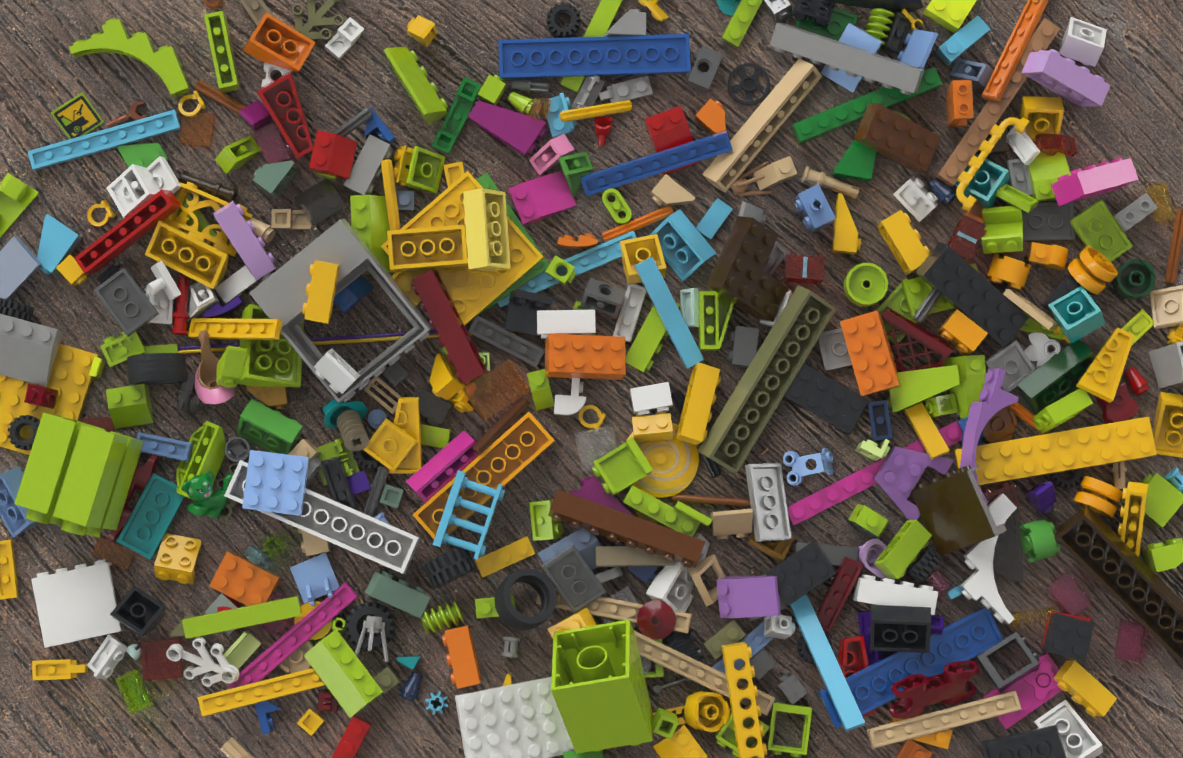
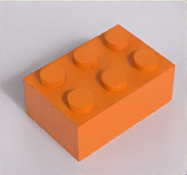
[209,551,282,606]
[442,625,482,689]

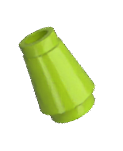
[507,92,537,116]

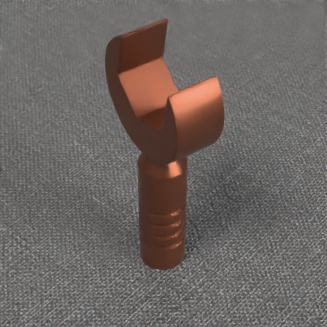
[106,101,149,128]

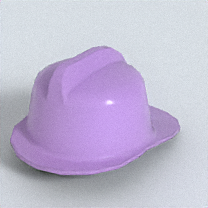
[858,539,887,579]

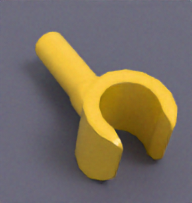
[901,9,923,31]

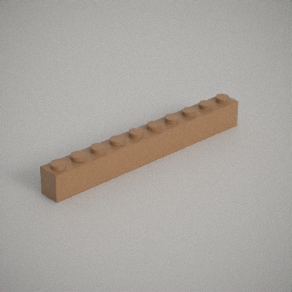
[935,18,1060,188]

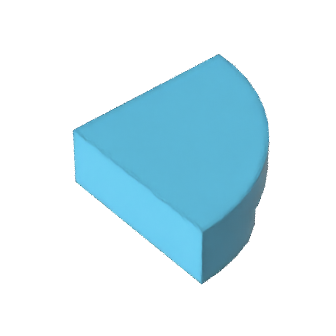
[945,585,963,600]

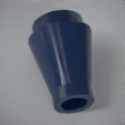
[928,178,956,206]
[400,671,423,702]

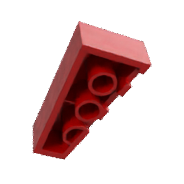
[257,71,314,159]
[838,636,877,716]

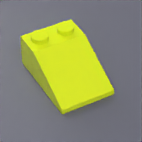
[923,0,977,34]

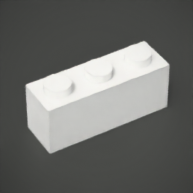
[537,310,596,339]

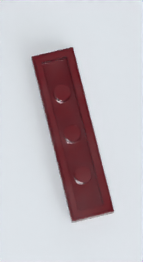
[816,556,864,633]

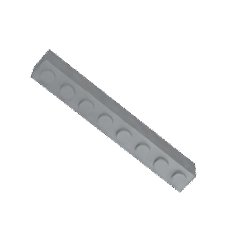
[770,22,924,95]

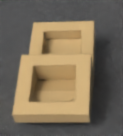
[271,209,312,230]

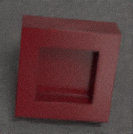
[318,690,338,712]

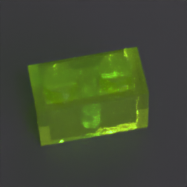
[115,669,153,714]

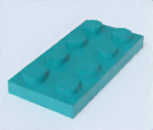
[117,473,185,560]

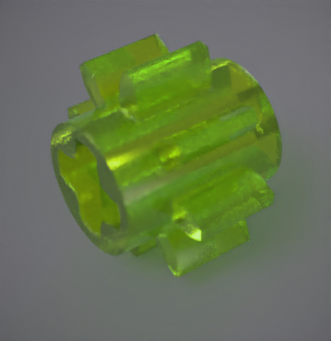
[261,534,286,557]

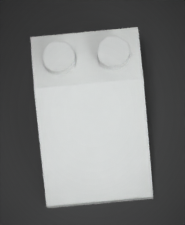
[1034,700,1103,758]

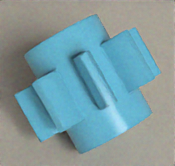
[425,691,449,715]

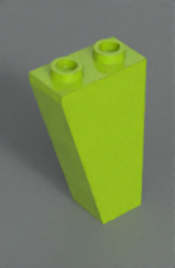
[888,365,962,412]

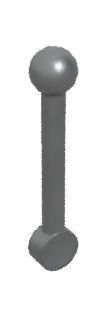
[653,677,691,693]

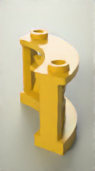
[163,181,253,257]

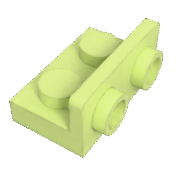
[855,439,890,461]

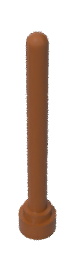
[671,494,751,507]

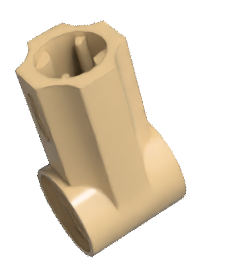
[220,737,255,758]

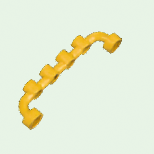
[956,117,1030,212]

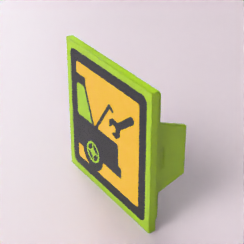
[50,92,104,139]

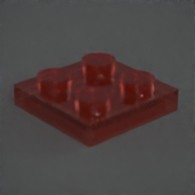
[141,639,183,681]

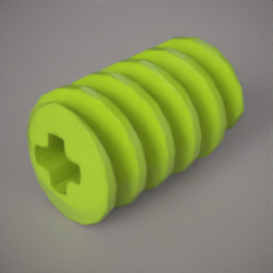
[865,8,895,51]
[421,601,464,635]

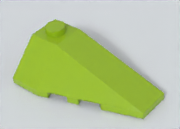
[943,355,986,419]

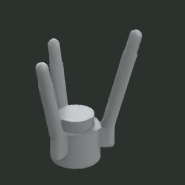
[355,616,389,662]

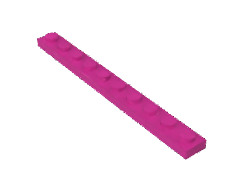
[787,421,962,526]

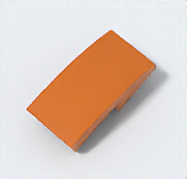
[557,233,598,249]

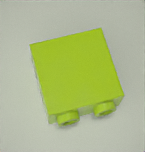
[1142,473,1183,528]

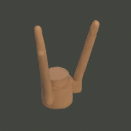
[731,161,773,197]

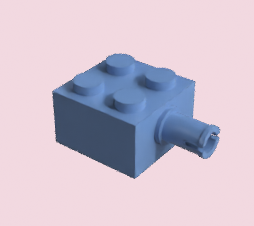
[794,184,836,234]

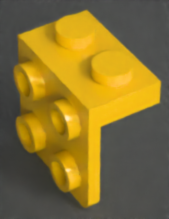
[154,533,201,584]

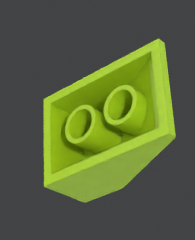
[1028,141,1071,203]

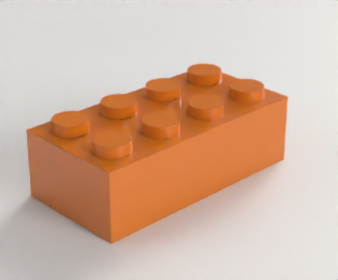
[840,310,901,397]
[545,334,626,380]

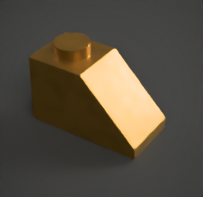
[246,386,290,410]

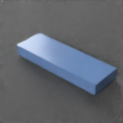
[137,432,194,462]

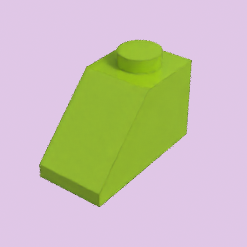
[215,135,262,174]
[217,346,247,388]

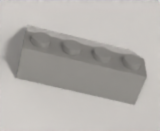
[0,314,63,387]

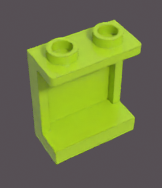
[591,437,653,497]

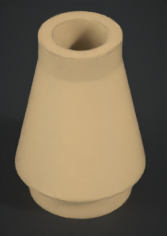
[249,217,276,243]

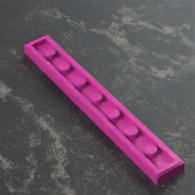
[227,582,359,689]

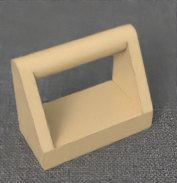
[687,555,725,607]

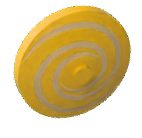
[627,423,699,498]

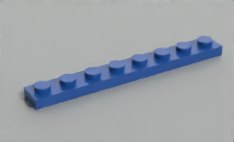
[580,131,733,196]

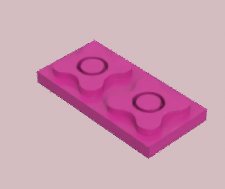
[983,653,1062,729]

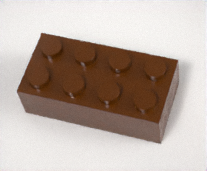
[854,104,941,172]

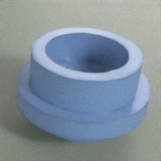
[368,409,387,429]

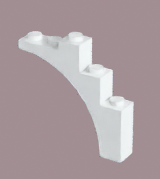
[960,494,1017,624]

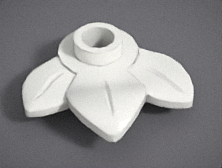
[1024,332,1061,367]

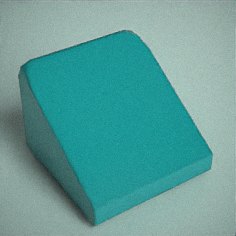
[396,656,421,670]

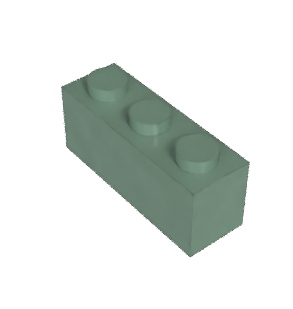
[365,571,431,619]

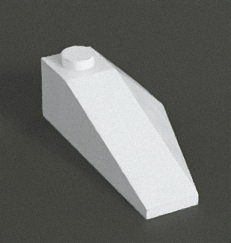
[646,533,710,613]

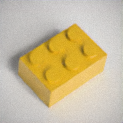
[877,210,930,276]

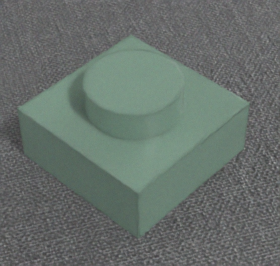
[380,484,404,508]

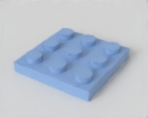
[242,450,309,516]

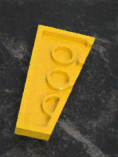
[1076,327,1134,403]
[385,397,422,474]

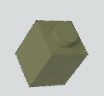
[373,666,402,694]

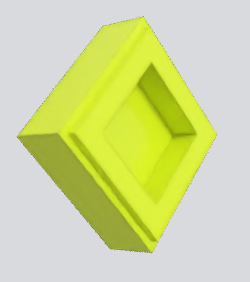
[89,357,105,378]

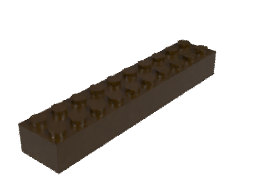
[1055,505,1183,665]

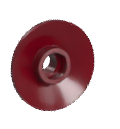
[637,600,676,640]

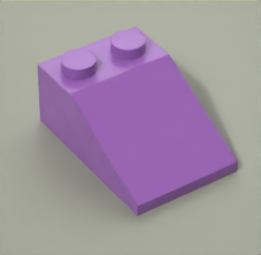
[716,576,781,618]

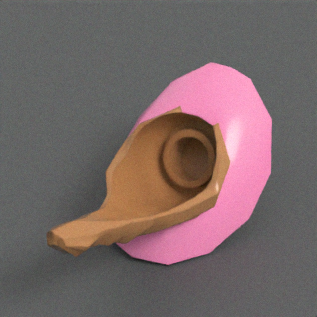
[195,330,237,404]

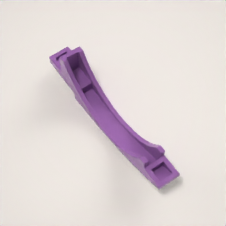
[960,368,1019,504]

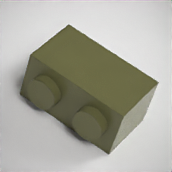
[703,619,746,659]

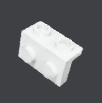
[87,634,128,680]

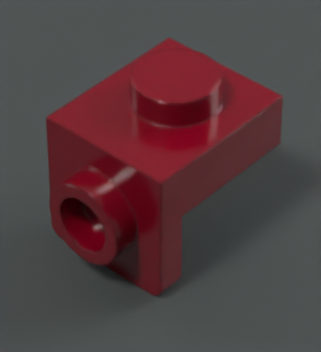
[24,384,58,409]

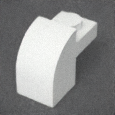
[554,378,586,416]

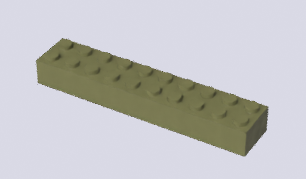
[698,285,837,474]

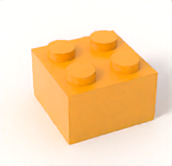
[937,309,988,355]

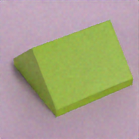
[406,146,445,194]

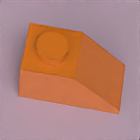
[695,98,726,135]

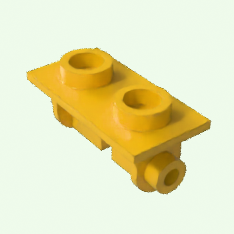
[393,145,414,186]

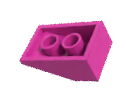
[508,170,577,227]

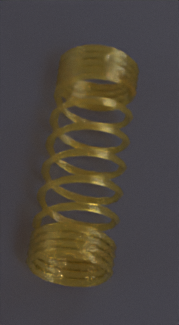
[1011,607,1055,627]

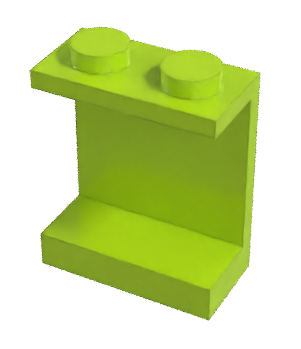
[982,206,1023,254]

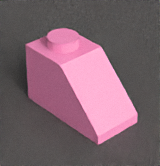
[529,134,575,175]

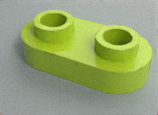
[602,188,632,224]

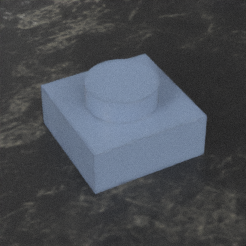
[396,191,415,211]

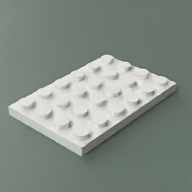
[455,676,575,758]

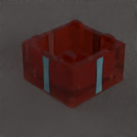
[947,215,987,262]
[782,252,825,284]

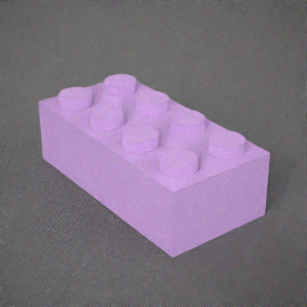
[1022,49,1111,107]

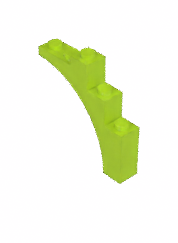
[69,18,192,98]

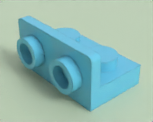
[541,93,577,138]

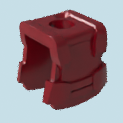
[1095,382,1139,424]

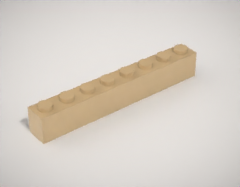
[702,59,822,193]

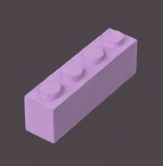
[213,201,276,280]

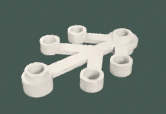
[166,636,240,687]

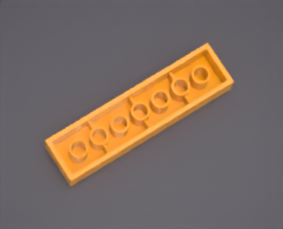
[413,412,555,539]

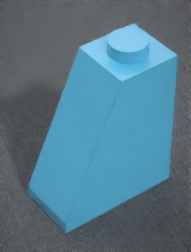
[37,214,82,275]

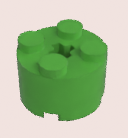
[1019,519,1060,563]

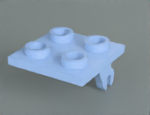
[290,552,340,606]

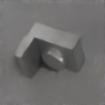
[764,0,793,23]

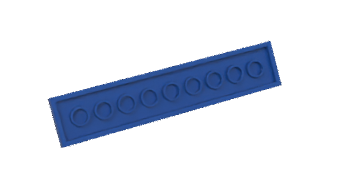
[498,34,691,79]
[818,606,1003,728]

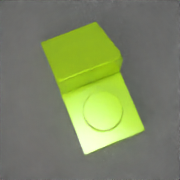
[527,369,555,411]

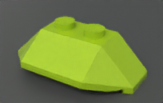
[176,421,226,498]

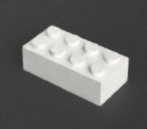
[853,574,938,615]

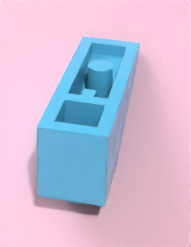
[935,15,990,67]

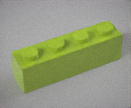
[204,11,241,93]
[625,302,681,373]
[622,485,701,537]

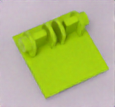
[317,438,360,486]

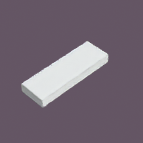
[613,284,647,343]

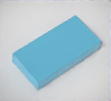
[696,198,733,240]

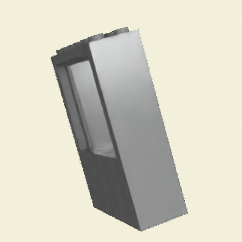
[249,218,432,403]

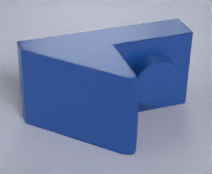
[365,107,396,145]
[255,700,283,734]

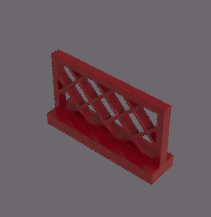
[881,306,953,372]

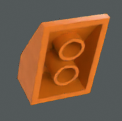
[243,12,316,72]

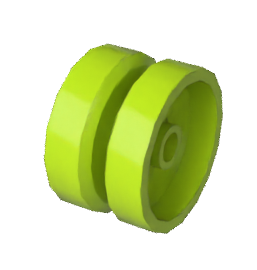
[843,263,888,308]

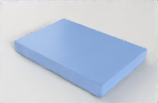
[821,23,882,92]

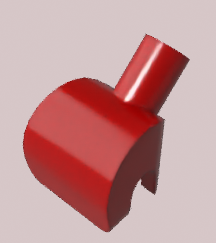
[594,116,613,145]

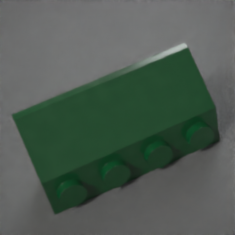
[1017,340,1095,415]

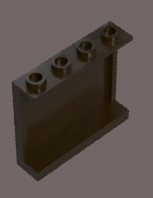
[911,465,1007,556]

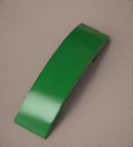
[431,77,482,154]

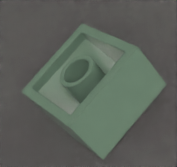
[253,161,300,200]

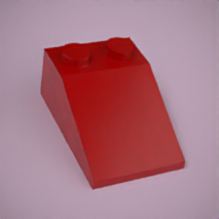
[644,106,700,175]

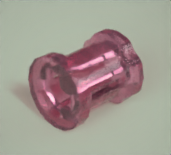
[925,569,951,595]

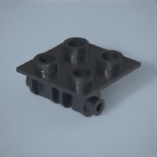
[791,0,835,27]

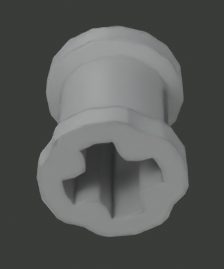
[501,636,521,658]

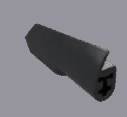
[828,0,923,14]

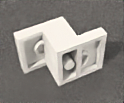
[107,156,182,218]

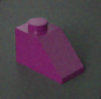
[239,100,273,133]

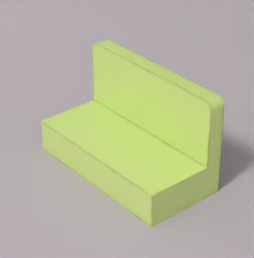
[224,631,262,670]

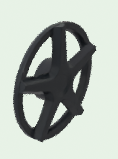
[727,63,770,106]

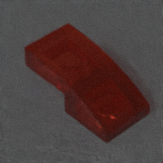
[1035,134,1078,157]

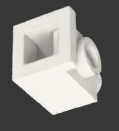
[764,615,795,640]

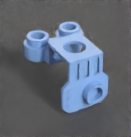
[783,448,833,486]

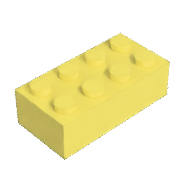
[463,188,511,272]

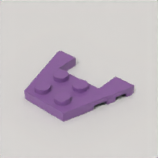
[874,446,954,520]

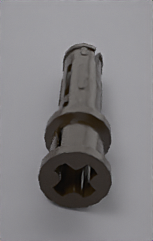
[179,172,238,203]

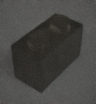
[412,387,453,427]

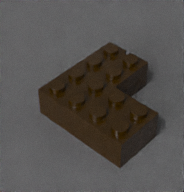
[707,216,788,322]

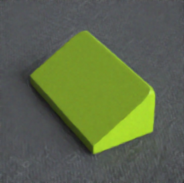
[420,424,451,448]

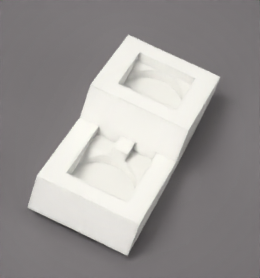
[324,17,364,61]
[215,265,257,305]

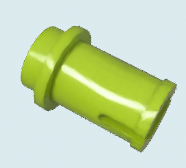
[332,618,346,634]

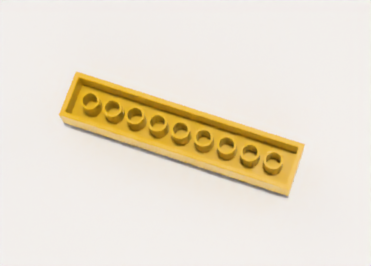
[953,417,1157,486]

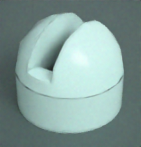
[126,644,142,661]

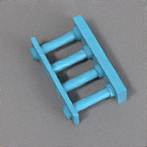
[432,470,505,560]

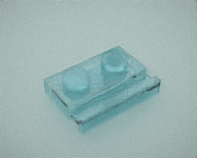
[245,545,277,570]

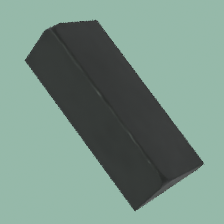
[880,12,911,55]

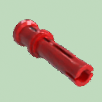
[171,276,190,335]

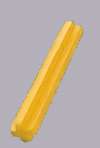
[559,100,632,122]
[381,159,401,231]

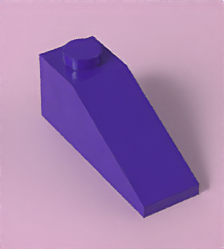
[1024,481,1057,514]

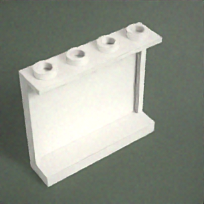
[31,559,125,648]

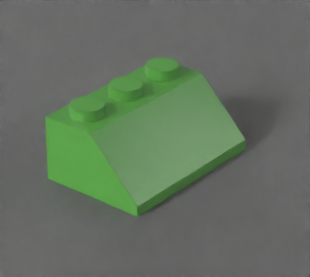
[236,399,302,455]

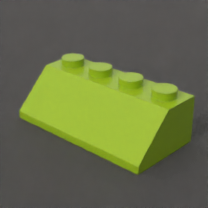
[350,195,394,275]
[304,629,383,718]

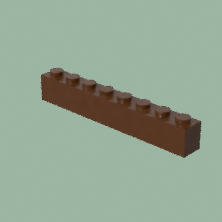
[548,489,705,568]

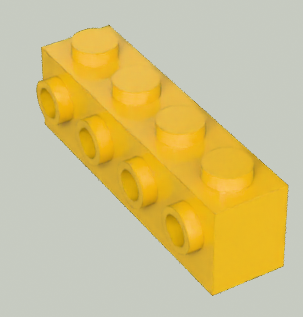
[675,363,721,445]
[1118,481,1149,557]

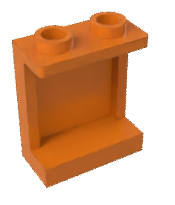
[945,80,974,128]

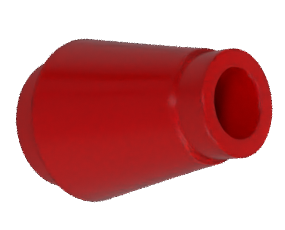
[1124,366,1150,396]

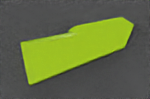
[0,173,39,238]

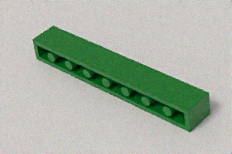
[791,67,942,145]

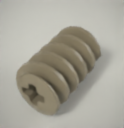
[337,410,369,451]

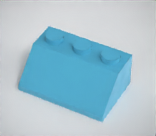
[650,209,716,281]

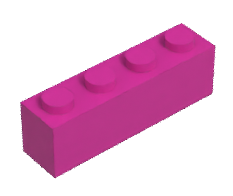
[406,431,480,503]

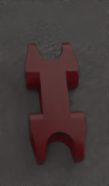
[108,455,159,541]
[889,661,979,719]

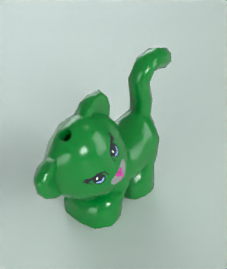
[182,471,234,519]

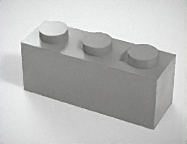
[344,135,393,195]

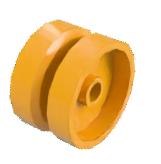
[1068,246,1118,295]
[1073,476,1123,518]

